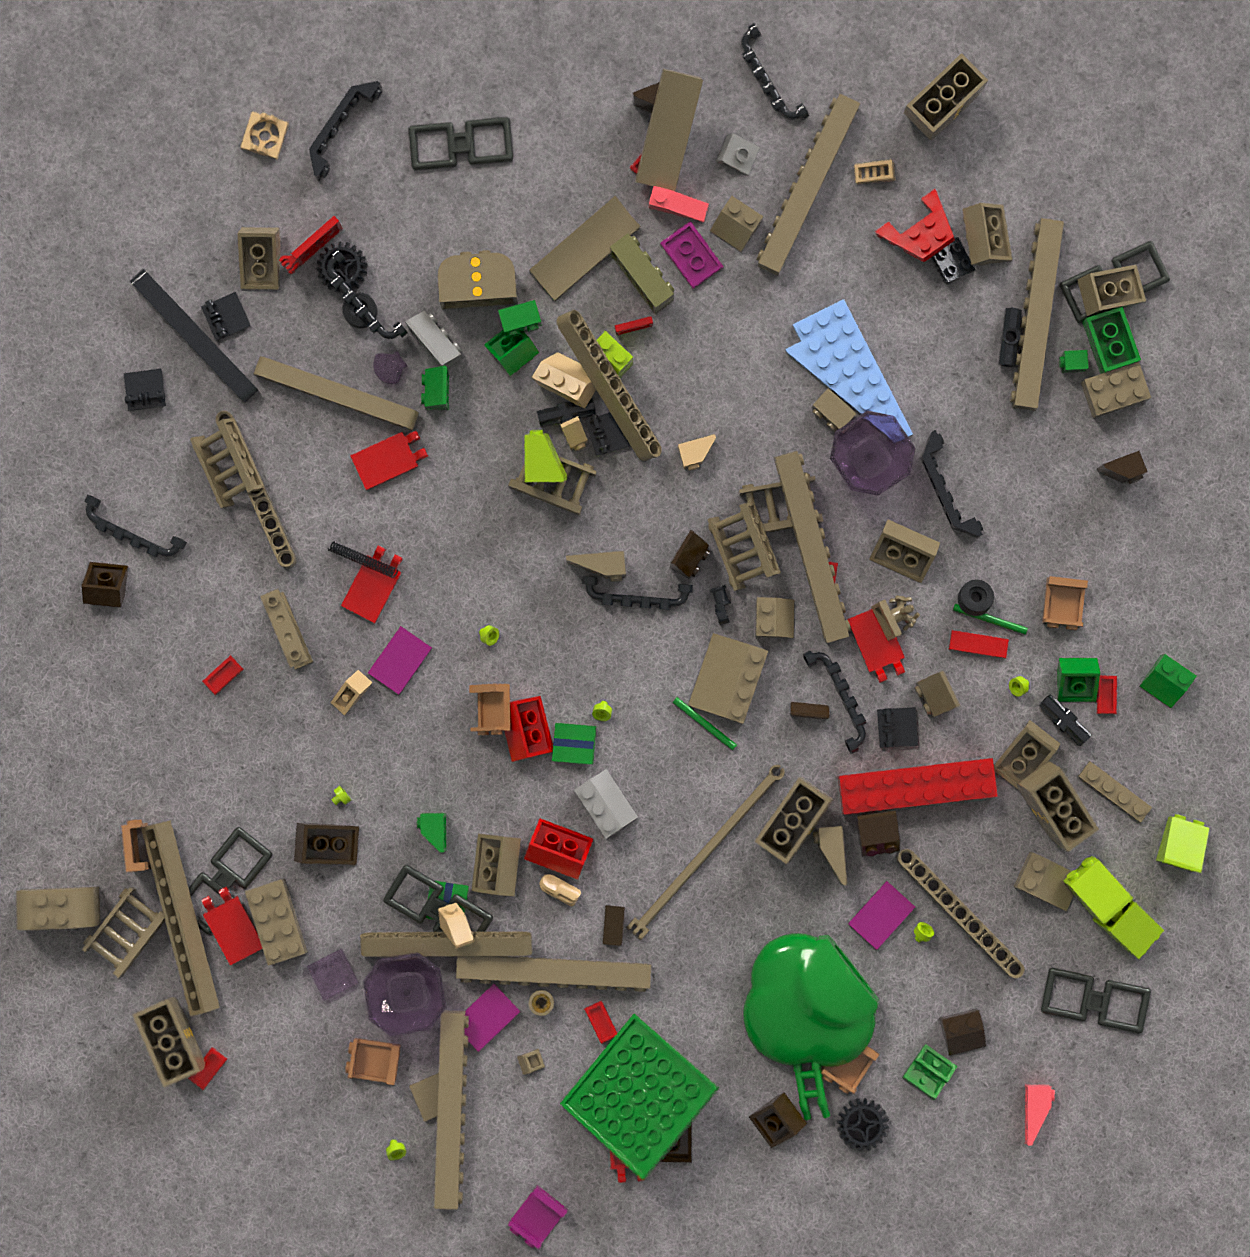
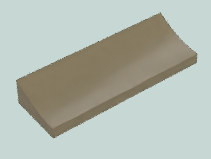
[635,69,703,191]
[529,195,640,301]

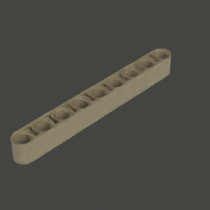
[557,310,662,461]
[253,356,419,431]
[215,411,297,568]
[896,849,1025,978]
[360,932,532,957]

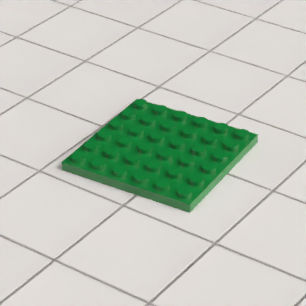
[560,1014,719,1180]

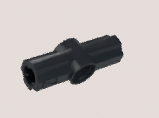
[998,308,1022,367]
[537,398,596,428]
[1038,694,1092,746]

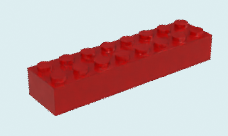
[837,758,998,814]

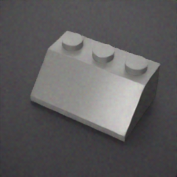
[405,311,462,369]
[574,769,638,838]

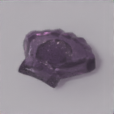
[373,351,408,384]

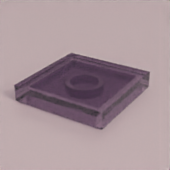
[307,948,359,1000]

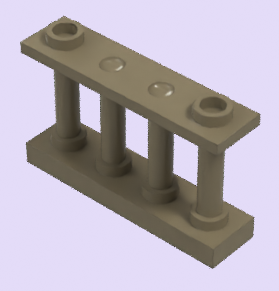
[190,418,265,508]
[508,445,597,516]
[739,474,823,533]
[707,501,781,591]
[260,589,313,670]
[82,887,165,978]

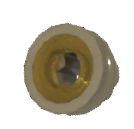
[529,990,554,1016]

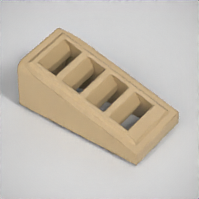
[854,160,895,184]

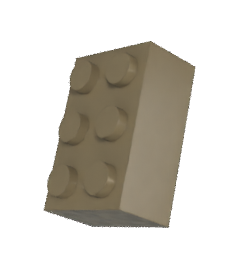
[1081,362,1151,419]

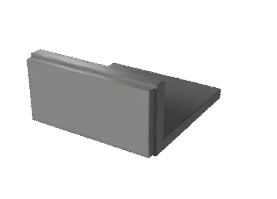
[716,134,760,175]

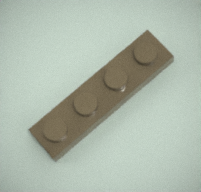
[1078,761,1152,823]

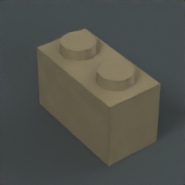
[812,388,856,433]

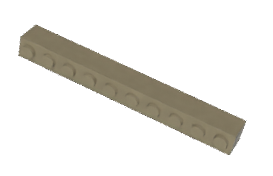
[756,94,860,276]
[1010,218,1064,411]
[773,451,851,643]
[141,820,220,1016]
[456,956,651,992]
[434,1010,469,1209]

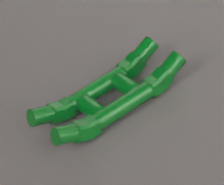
[793,1062,830,1120]

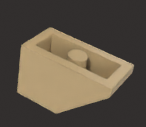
[560,417,588,451]
[678,434,716,470]
[331,670,372,715]
[438,903,474,949]

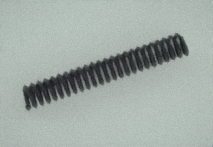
[327,541,398,578]

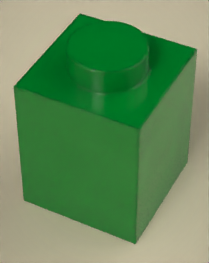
[1059,350,1089,373]

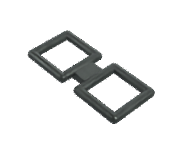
[408,117,514,170]
[1060,241,1170,323]
[188,827,272,935]
[383,865,493,932]
[1041,968,1151,1034]

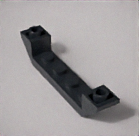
[309,81,383,181]
[921,430,983,538]

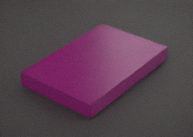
[660,221,724,289]
[368,626,432,695]
[848,881,915,950]
[465,983,521,1052]

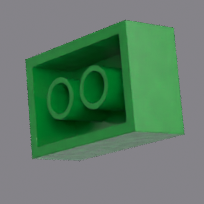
[1082,306,1141,374]

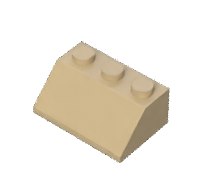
[532,352,596,409]

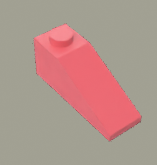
[649,186,708,222]
[1025,1084,1055,1146]

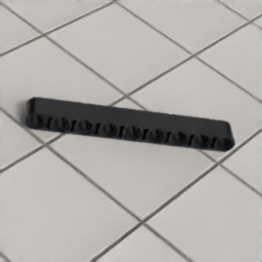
[130,268,259,403]

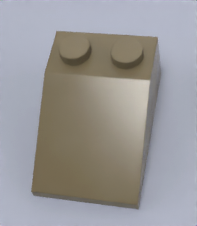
[237,227,280,289]
[1077,265,1146,316]
[566,551,626,582]
[915,671,960,717]
[994,720,1060,790]
[813,826,847,885]
[1014,852,1074,911]

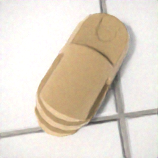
[540,874,581,906]

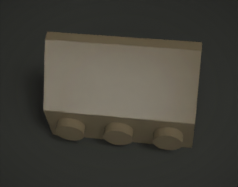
[963,203,1012,265]
[869,520,940,583]
[472,833,521,896]

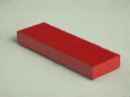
[949,630,1009,658]

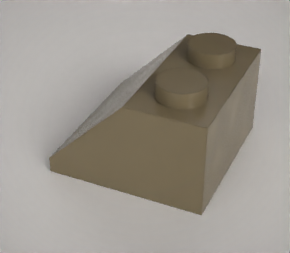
[710,196,763,252]
[755,597,794,638]

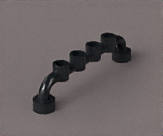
[741,23,810,120]
[326,248,408,339]
[84,494,187,557]
[582,576,693,610]
[803,651,866,754]

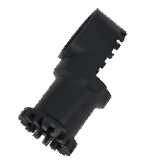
[710,585,732,625]

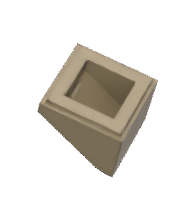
[517,1049,545,1075]

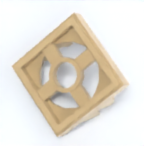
[241,112,289,159]

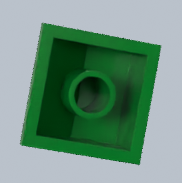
[498,300,542,337]
[484,330,540,376]
[421,366,449,410]
[1139,654,1197,708]
[1057,658,1101,702]
[417,813,447,852]

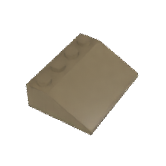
[688,633,768,724]

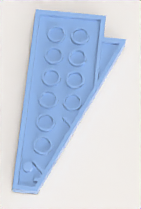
[785,299,913,443]

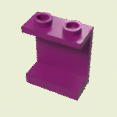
[508,1185,568,1249]

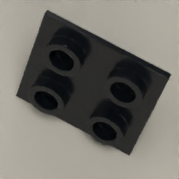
[931,237,976,284]
[201,292,251,341]
[124,368,166,411]
[585,412,631,456]
[877,707,918,748]

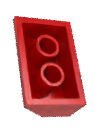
[504,696,553,762]
[524,818,593,880]

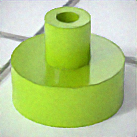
[479,625,499,646]
[1009,676,1029,697]
[592,701,612,721]
[331,785,351,805]
[914,922,934,942]
[386,1139,407,1160]

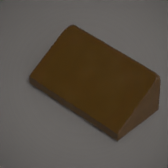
[790,702,829,720]
[603,905,625,946]

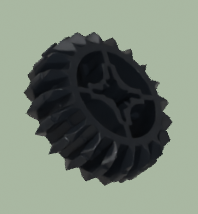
[316,242,368,293]
[836,1098,889,1151]

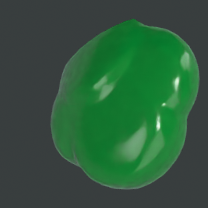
[743,933,879,1067]

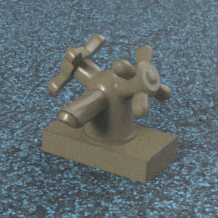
[871,595,920,641]

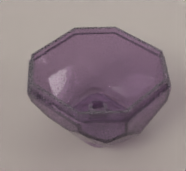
[830,411,916,496]
[363,952,447,1037]

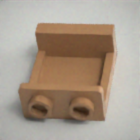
[1042,576,1088,630]
[469,684,510,735]
[121,820,152,872]
[345,1038,401,1085]
[821,1046,879,1094]

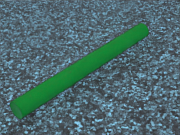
[953,603,1028,635]
[672,697,737,750]

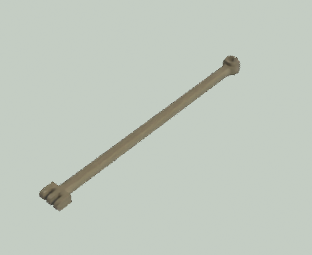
[626,765,785,940]

